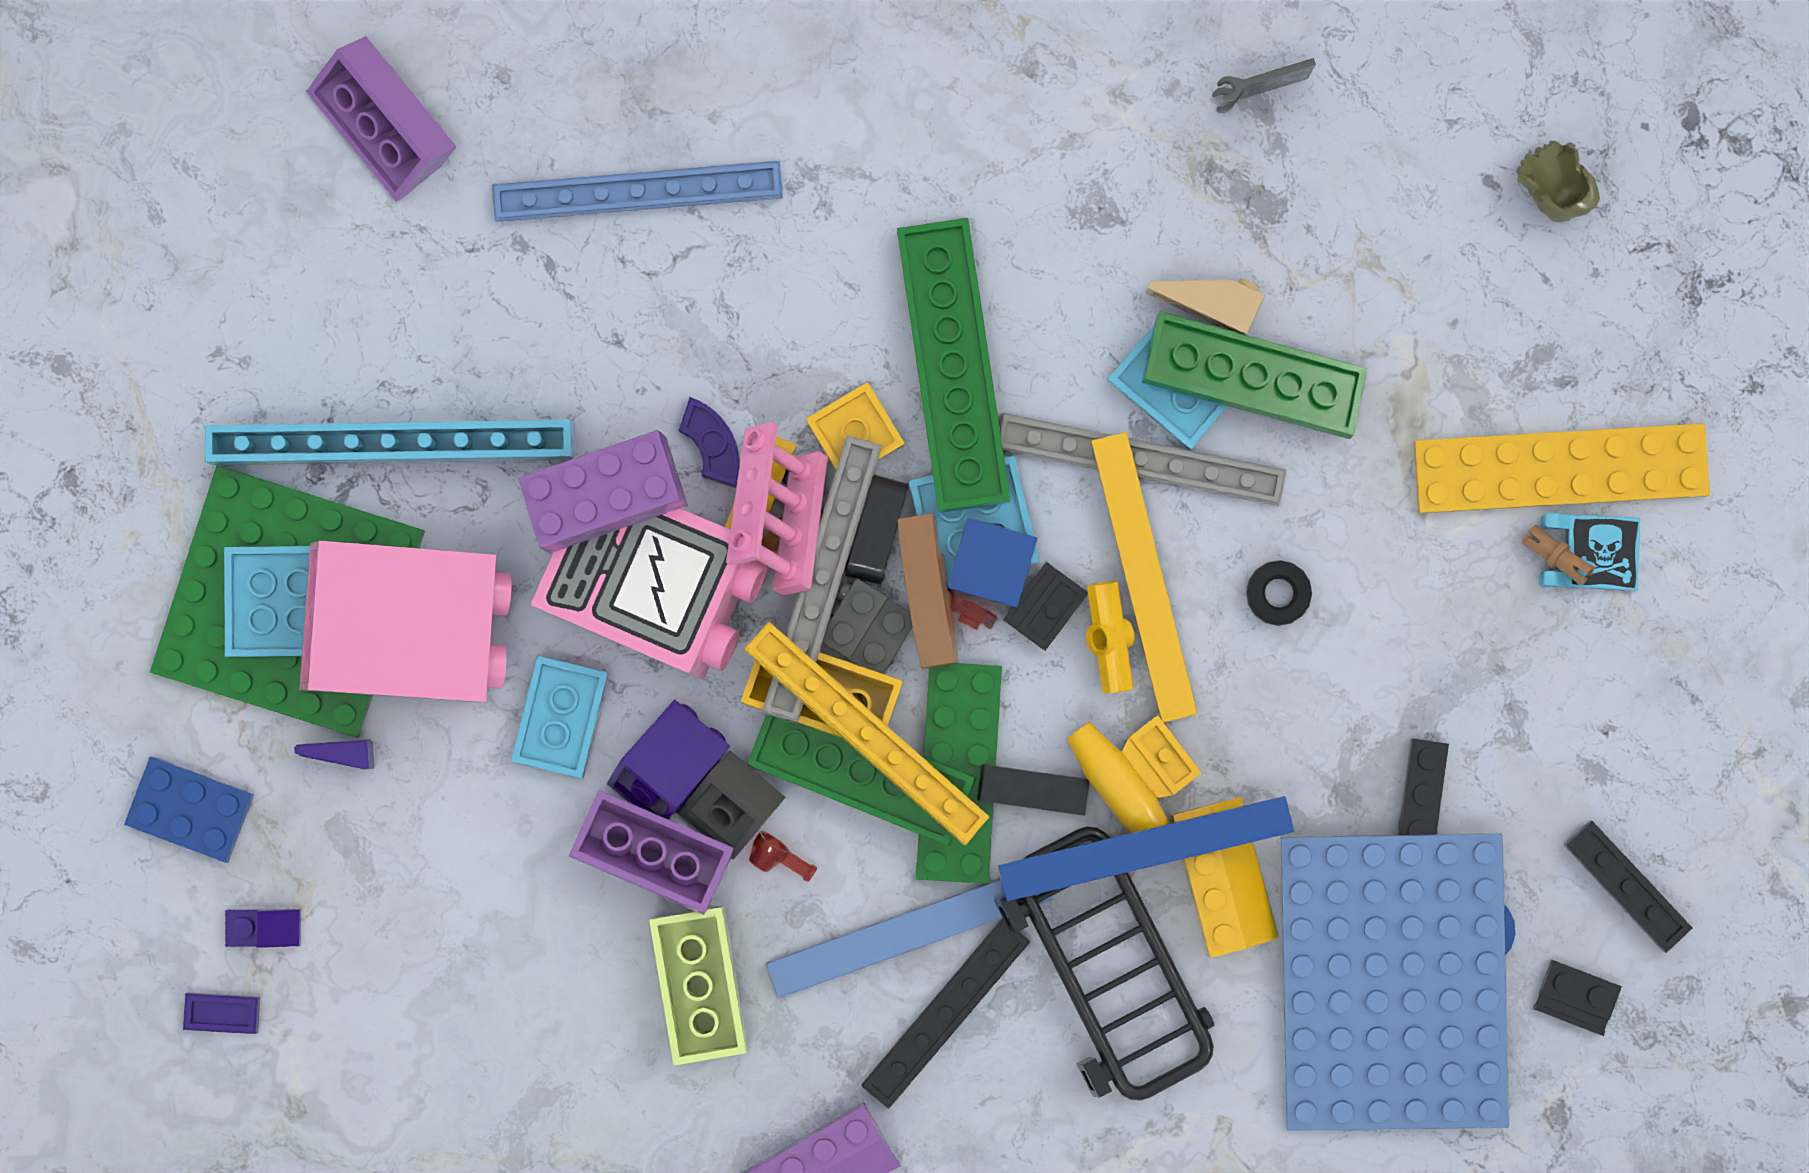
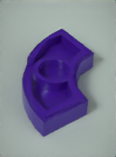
[679,397,740,488]

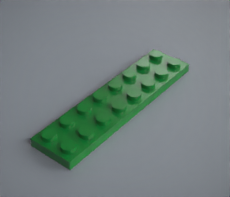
[897,218,1011,513]

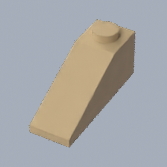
[1146,278,1265,335]

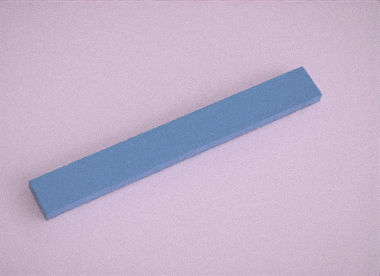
[492,161,783,222]
[766,879,1053,998]

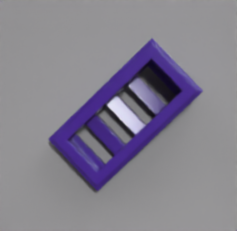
[294,739,374,769]

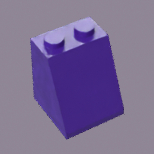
[606,699,730,820]

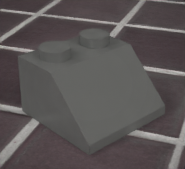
[678,751,786,860]

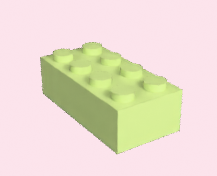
[649,906,748,1066]

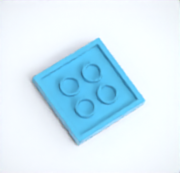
[909,456,1040,584]
[224,546,310,657]

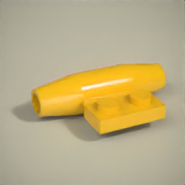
[1066,715,1202,833]

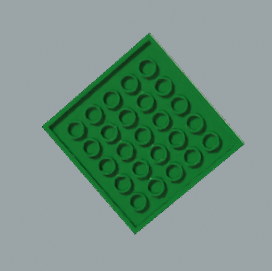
[149,465,425,738]

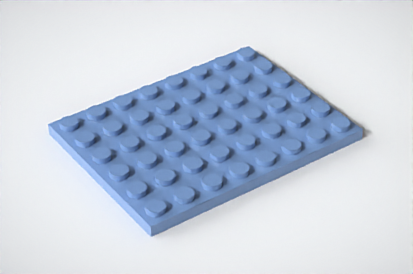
[1281,833,1509,1131]

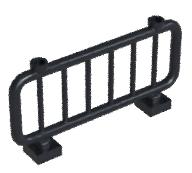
[994,826,1215,1101]

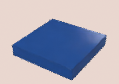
[947,517,1037,608]

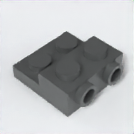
[822,578,913,674]

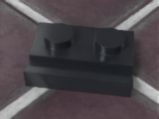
[1003,561,1088,651]
[1533,960,1622,1036]

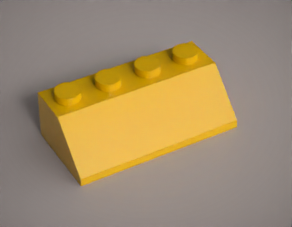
[740,652,903,738]
[1170,796,1278,958]

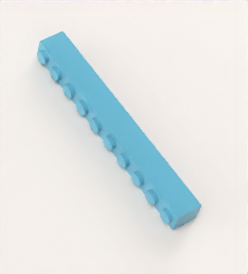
[205,420,575,466]

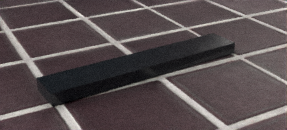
[861,918,1030,1109]

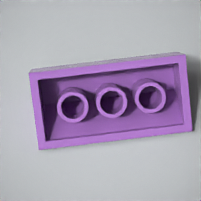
[306,36,456,202]
[569,790,734,915]
[742,1102,900,1173]

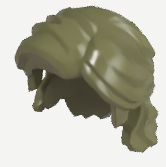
[1516,141,1600,223]

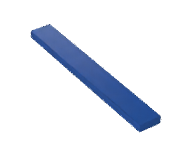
[998,796,1294,901]

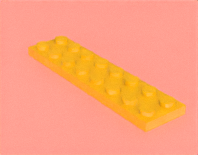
[1413,423,1710,514]

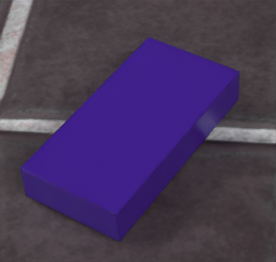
[183,993,260,1034]

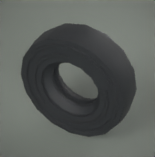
[1246,560,1312,626]

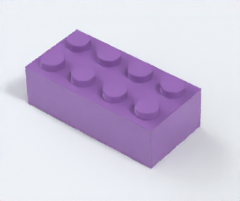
[518,430,688,553]

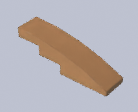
[897,513,958,669]

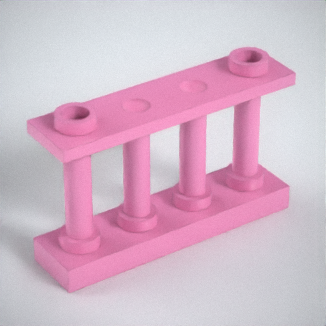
[726,422,828,595]

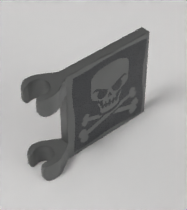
[1212,58,1316,113]

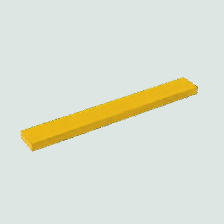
[1091,432,1197,722]
[743,621,989,845]

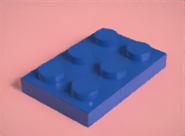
[124,756,254,863]

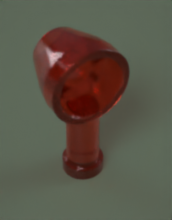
[749,831,817,882]

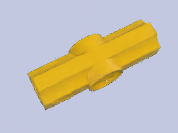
[1086,580,1134,693]

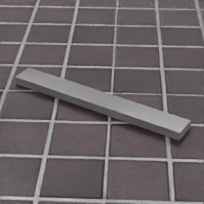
[999,413,1286,506]
[762,435,882,724]

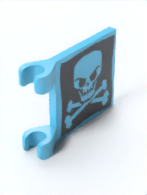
[1539,513,1640,591]

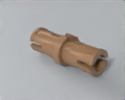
[1522,525,1595,586]

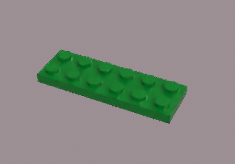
[1142,311,1368,439]
[916,663,1002,884]
[747,715,977,846]

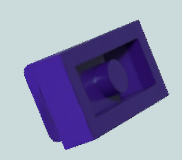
[225,909,301,948]

